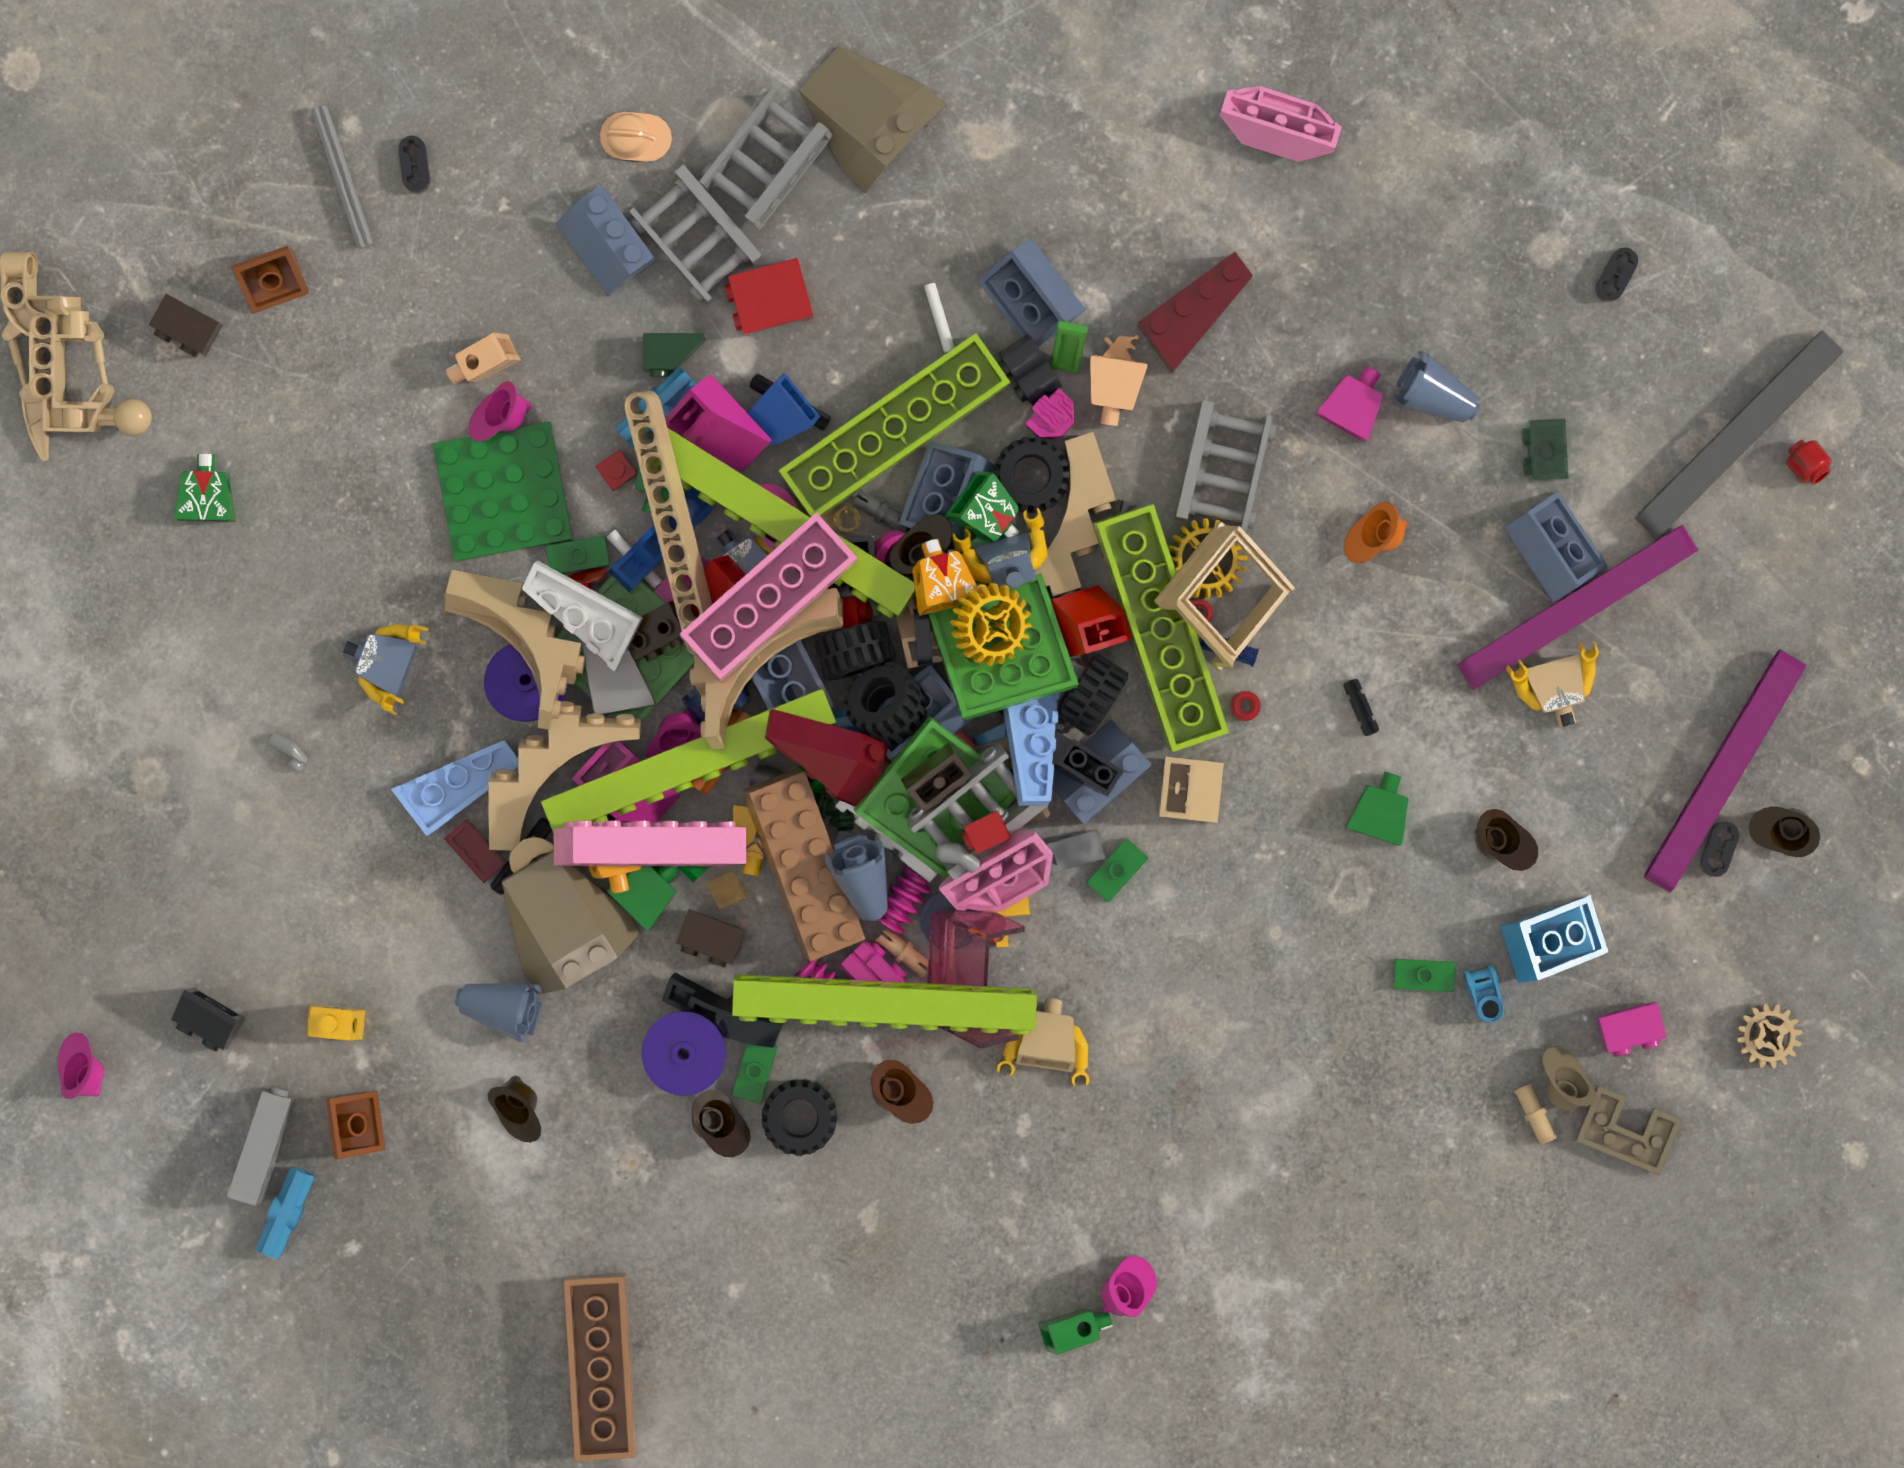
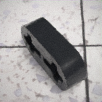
[399,135,431,194]
[1595,247,1638,302]
[913,609,933,666]
[1700,822,1739,877]

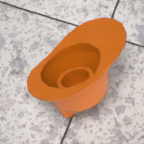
[1344,501,1408,563]

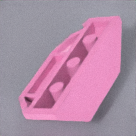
[1220,86,1342,162]
[939,829,1053,911]

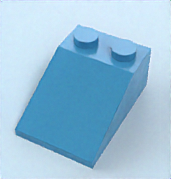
[1500,896,1608,983]

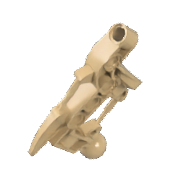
[0,252,152,461]

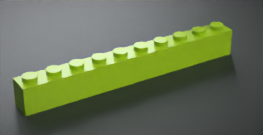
[654,428,915,618]
[541,689,837,833]
[732,974,1037,1034]

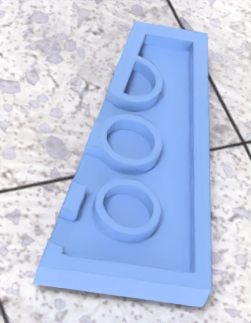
[1003,693,1060,806]
[391,740,518,837]

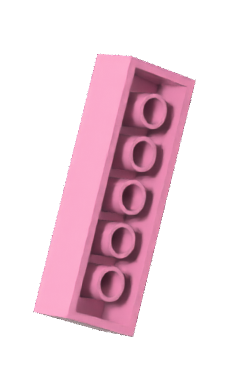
[680,513,857,682]
[554,821,746,866]

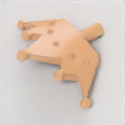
[1103,335,1139,361]

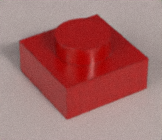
[595,449,637,491]

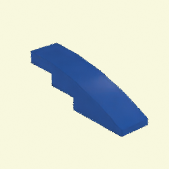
[608,487,717,593]

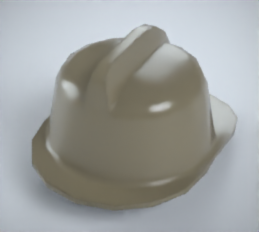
[1542,1047,1596,1115]

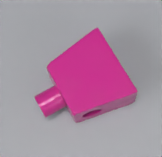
[1315,366,1384,443]

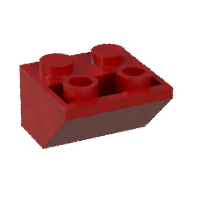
[1051,585,1132,657]

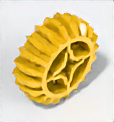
[1168,519,1247,600]
[950,583,1032,665]

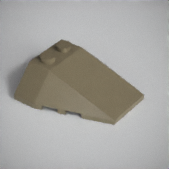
[798,46,947,193]
[502,850,640,994]

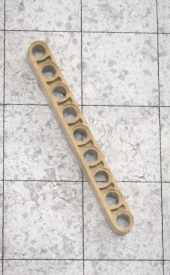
[624,390,712,655]

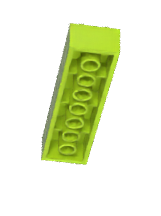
[779,333,1011,517]
[1093,504,1229,752]

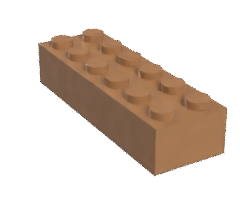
[742,769,865,962]
[564,1273,637,1462]

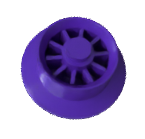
[484,644,568,722]
[642,1011,726,1096]

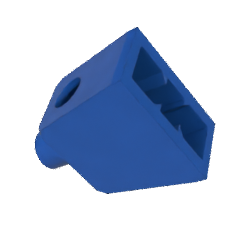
[747,372,820,446]

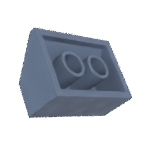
[556,184,656,296]
[978,238,1085,347]
[899,441,995,546]
[1504,491,1608,602]
[752,640,835,710]
[877,665,974,762]
[1052,720,1152,824]

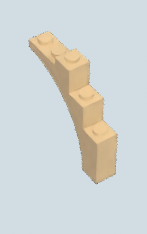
[1036,432,1116,598]
[445,570,585,730]
[690,588,843,750]
[488,701,642,851]

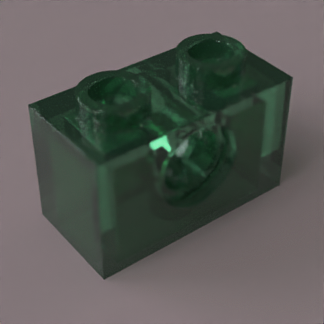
[1521,419,1569,482]

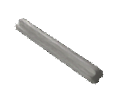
[312,105,373,249]

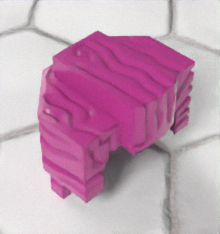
[1025,388,1074,439]

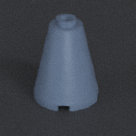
[1393,351,1480,423]
[825,835,888,921]
[455,983,542,1043]

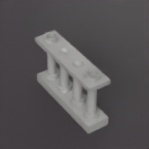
[699,87,833,230]
[629,164,763,305]
[1175,400,1277,532]
[906,743,1049,880]

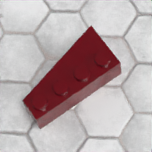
[1137,252,1253,373]

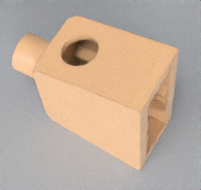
[446,333,521,385]
[1090,355,1147,426]

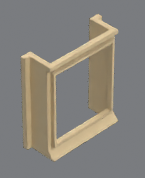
[1154,522,1295,671]

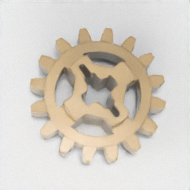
[1735,1003,1802,1069]

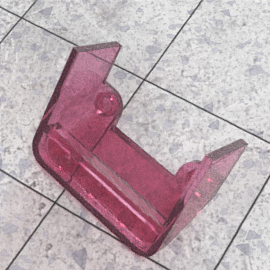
[927,910,1025,1049]

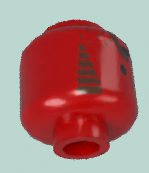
[1786,440,1832,485]

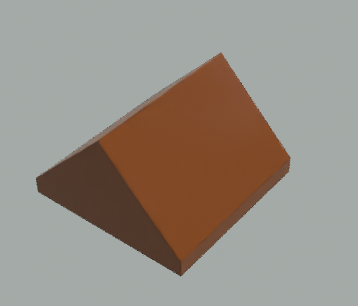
[231,245,309,314]
[326,1091,385,1159]

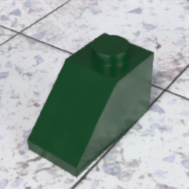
[643,333,705,377]

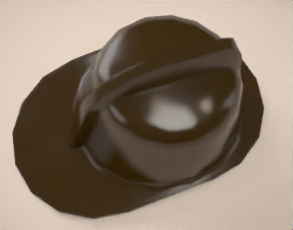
[890,514,952,575]
[1748,806,1821,858]
[1474,809,1538,871]
[487,1076,542,1143]
[692,1090,750,1158]

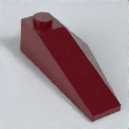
[765,709,888,807]

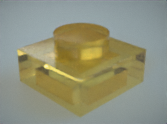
[706,870,747,910]

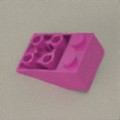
[665,374,772,474]
[572,741,680,823]

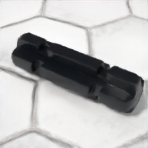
[1343,679,1379,736]

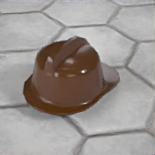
[871,1060,934,1124]

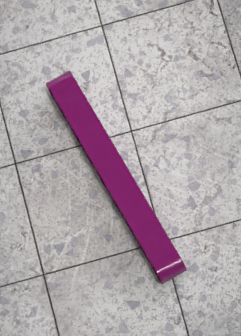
[1457,525,1698,690]
[1644,649,1806,893]

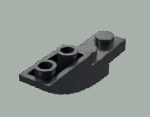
[1004,730,1124,797]
[662,972,784,1048]

